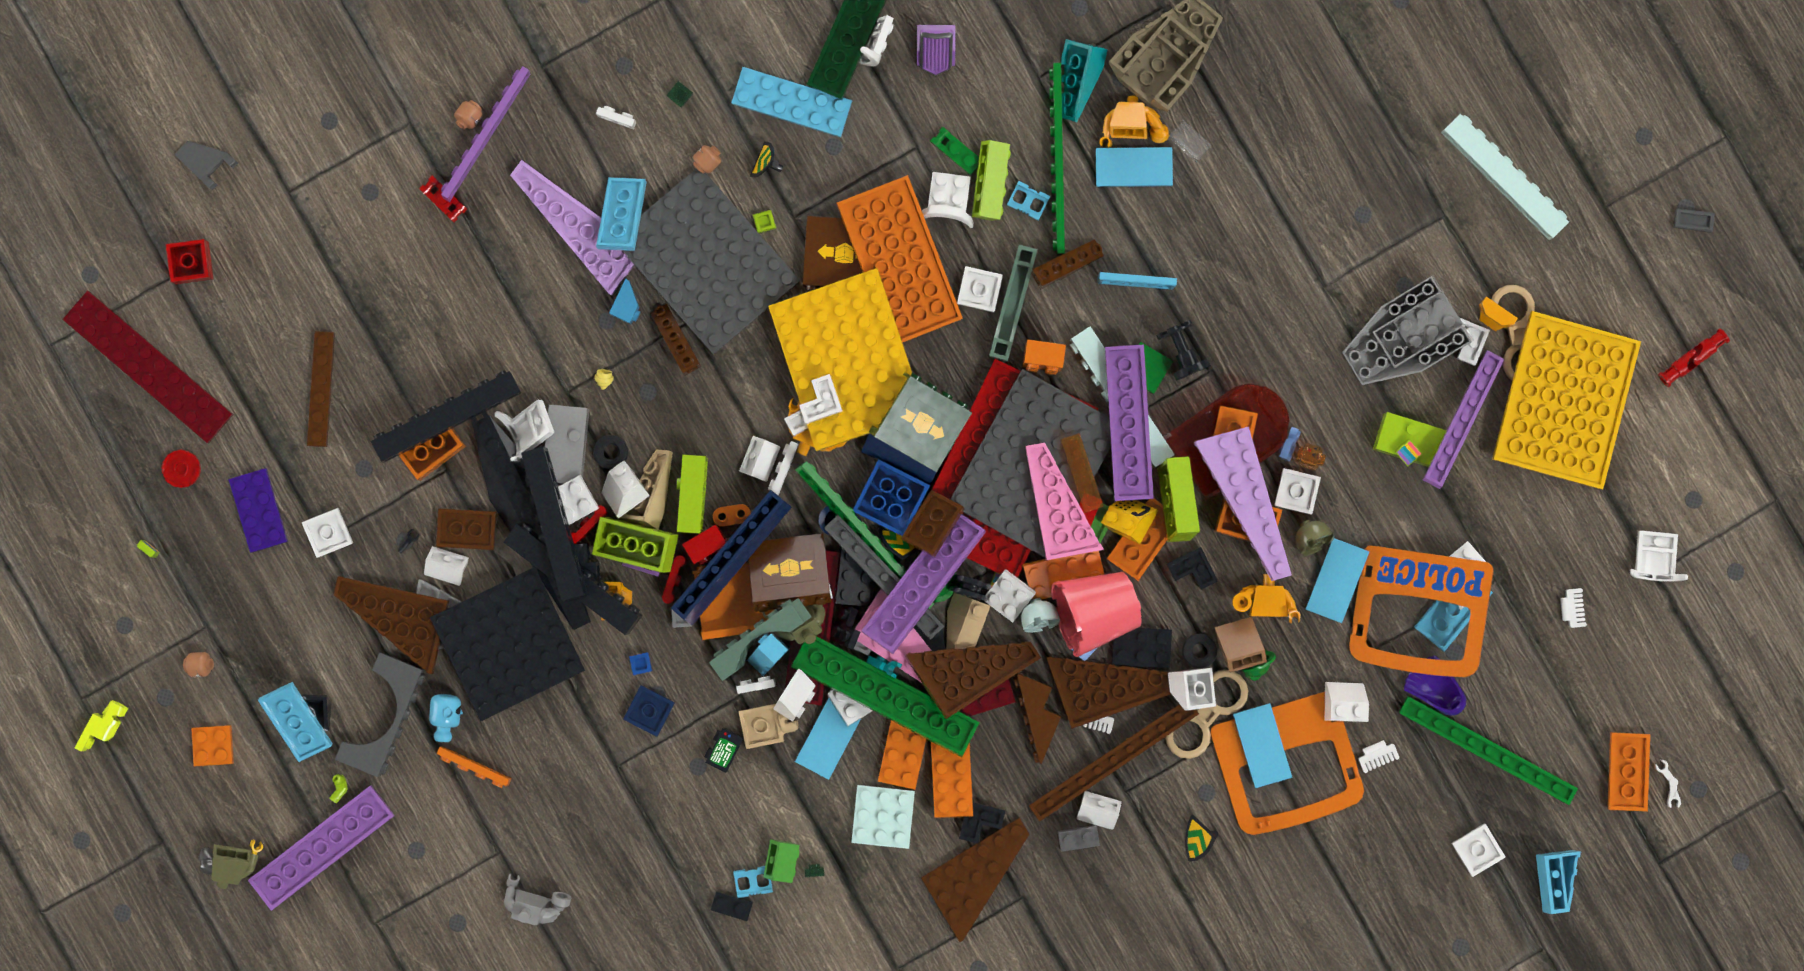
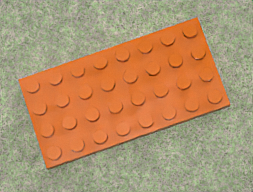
[836,175,963,343]

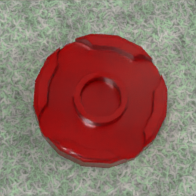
[161,450,201,488]

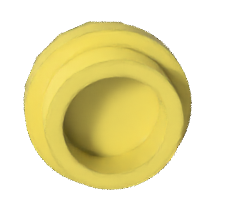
[594,369,614,390]

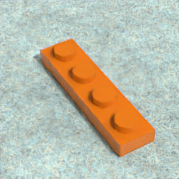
[436,746,512,788]

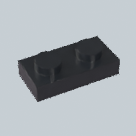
[711,891,753,921]

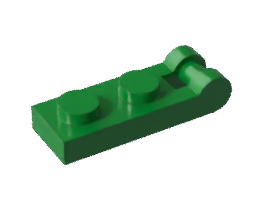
[930,127,979,176]

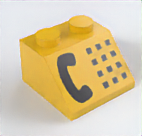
[1101,500,1158,544]

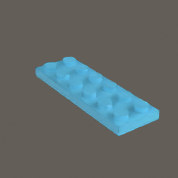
[732,67,852,138]

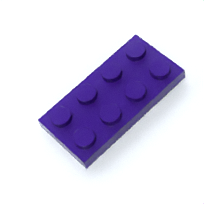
[229,468,288,553]

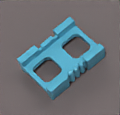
[1007,181,1050,221]
[733,866,773,898]

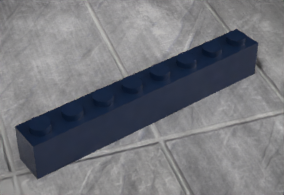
[671,490,792,625]

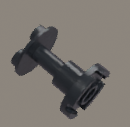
[1156,320,1211,381]

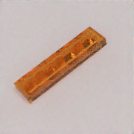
[1060,433,1104,513]

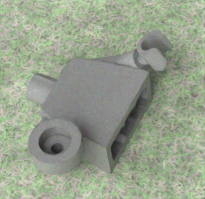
[504,874,571,925]

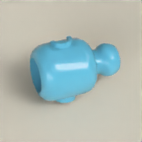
[429,694,463,742]

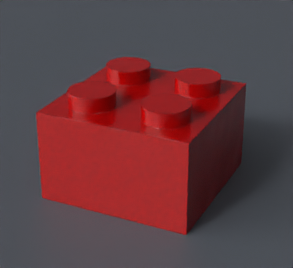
[166,239,214,284]
[682,524,727,566]

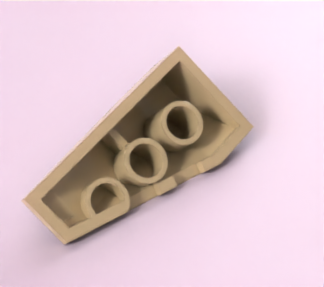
[616,449,673,529]
[946,593,990,649]

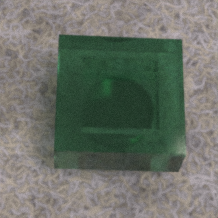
[666,81,693,109]
[805,864,825,877]

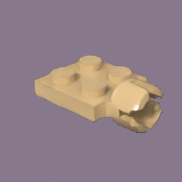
[738,704,798,749]

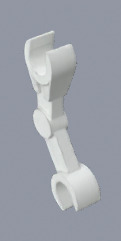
[1654,759,1681,808]

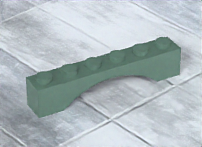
[989,245,1038,362]
[709,598,812,681]

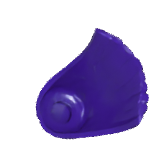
[1404,655,1467,716]

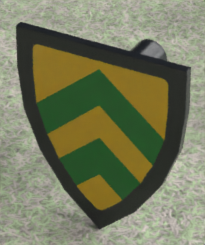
[750,142,783,178]
[878,528,919,563]
[1185,814,1218,862]

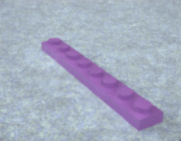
[441,66,531,202]
[1423,350,1504,489]

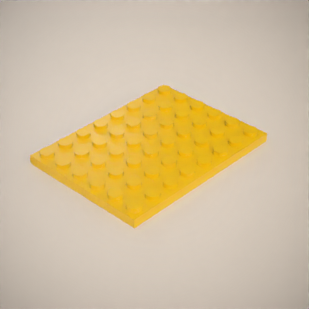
[768,268,912,451]
[1492,311,1641,490]

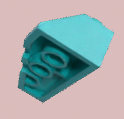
[1061,39,1108,122]

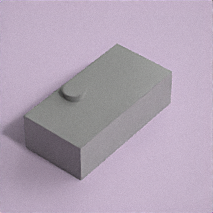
[545,405,589,484]

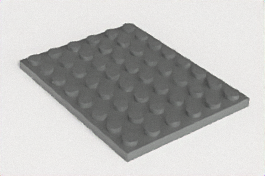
[621,168,800,355]
[950,369,1111,558]

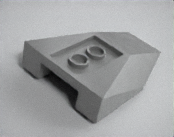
[1342,275,1473,385]

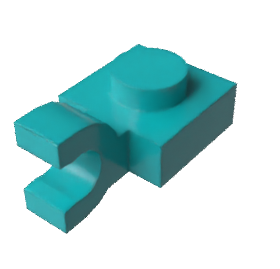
[866,656,902,679]

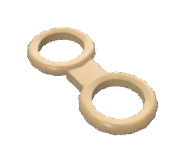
[1491,285,1535,381]
[1165,669,1248,759]

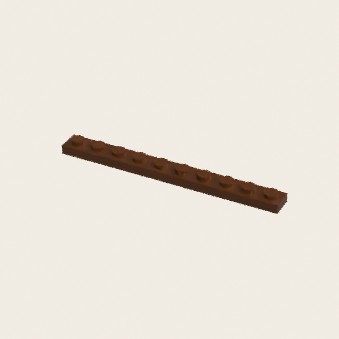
[1029,704,1199,822]

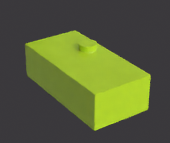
[1373,412,1447,467]
[677,455,708,534]
[1157,457,1200,542]
[592,517,679,573]

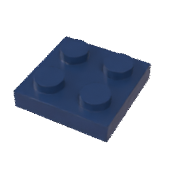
[623,685,675,737]

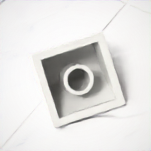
[602,461,650,518]
[1168,668,1216,710]
[774,669,815,721]
[1324,682,1369,722]

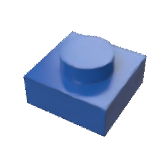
[629,652,653,675]

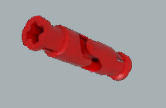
[1658,328,1730,387]

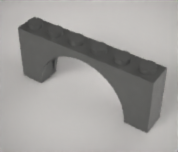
[335,652,426,777]

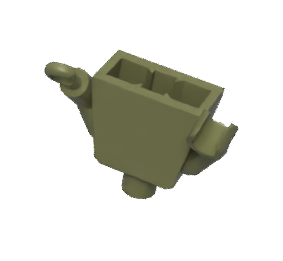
[763,604,826,644]

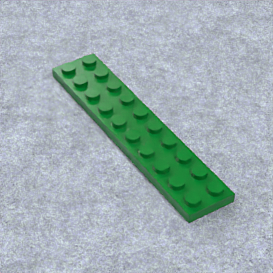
[791,636,980,757]

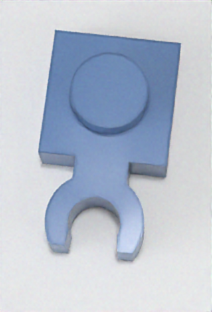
[1279,427,1301,462]

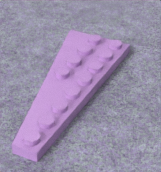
[510,160,634,296]
[1194,427,1292,581]

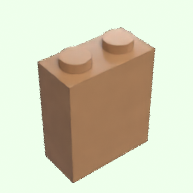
[1215,617,1267,673]

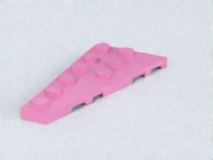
[1025,443,1104,560]
[855,589,932,683]

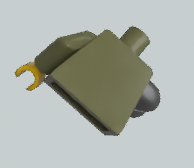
[198,839,263,889]

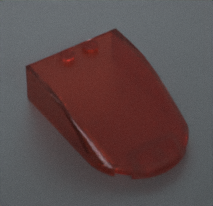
[1163,384,1290,500]

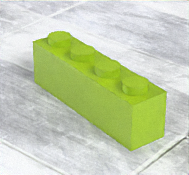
[972,140,1011,221]

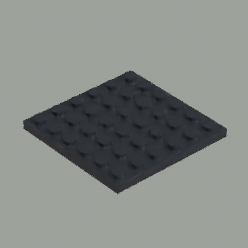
[430,567,585,722]

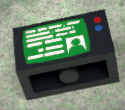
[704,727,744,773]

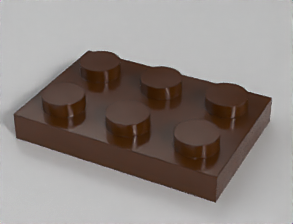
[901,490,965,557]
[436,508,497,550]

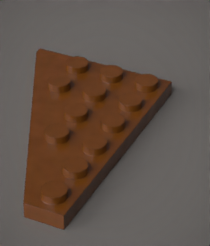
[334,576,449,674]
[905,642,1041,719]
[1046,657,1171,729]
[921,817,1030,942]

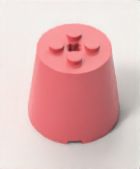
[1051,572,1141,657]

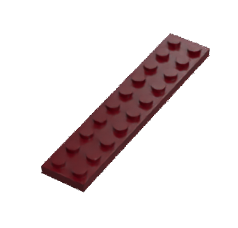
[62,290,234,444]

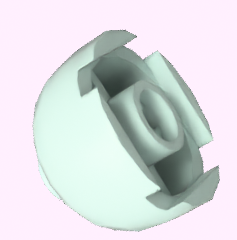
[1021,598,1060,633]

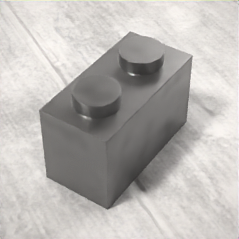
[1058,825,1100,852]

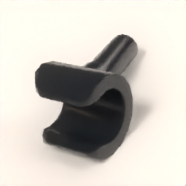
[398,529,419,554]

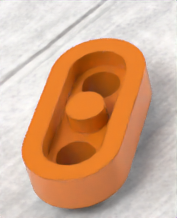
[713,504,751,526]

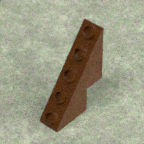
[1031,239,1104,290]
[650,304,702,376]
[1013,674,1061,764]

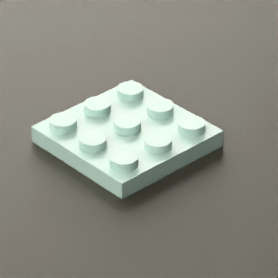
[851,785,915,849]

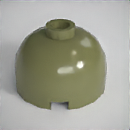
[1295,520,1335,556]

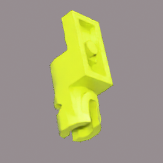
[75,700,128,752]

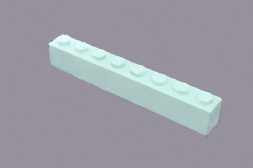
[1441,114,1569,240]
[1070,326,1174,468]

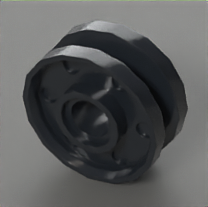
[948,574,991,601]

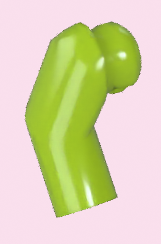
[330,774,348,804]

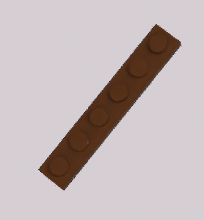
[307,331,335,447]

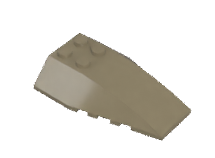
[1109,0,1223,112]

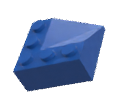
[853,459,930,536]

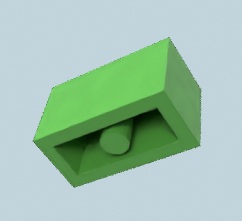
[763,839,800,883]

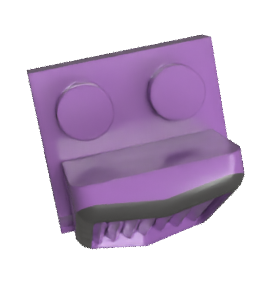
[917,25,955,76]

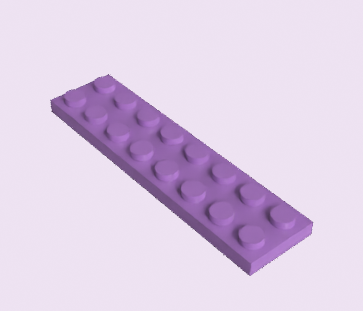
[1105,345,1154,501]
[862,514,986,654]
[248,785,395,911]

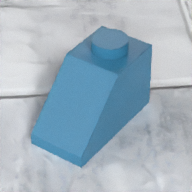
[609,279,641,324]

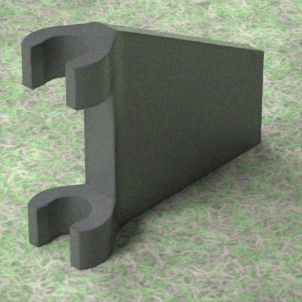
[174,141,238,190]

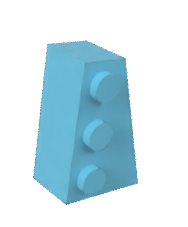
[747,633,790,676]
[1536,850,1581,914]

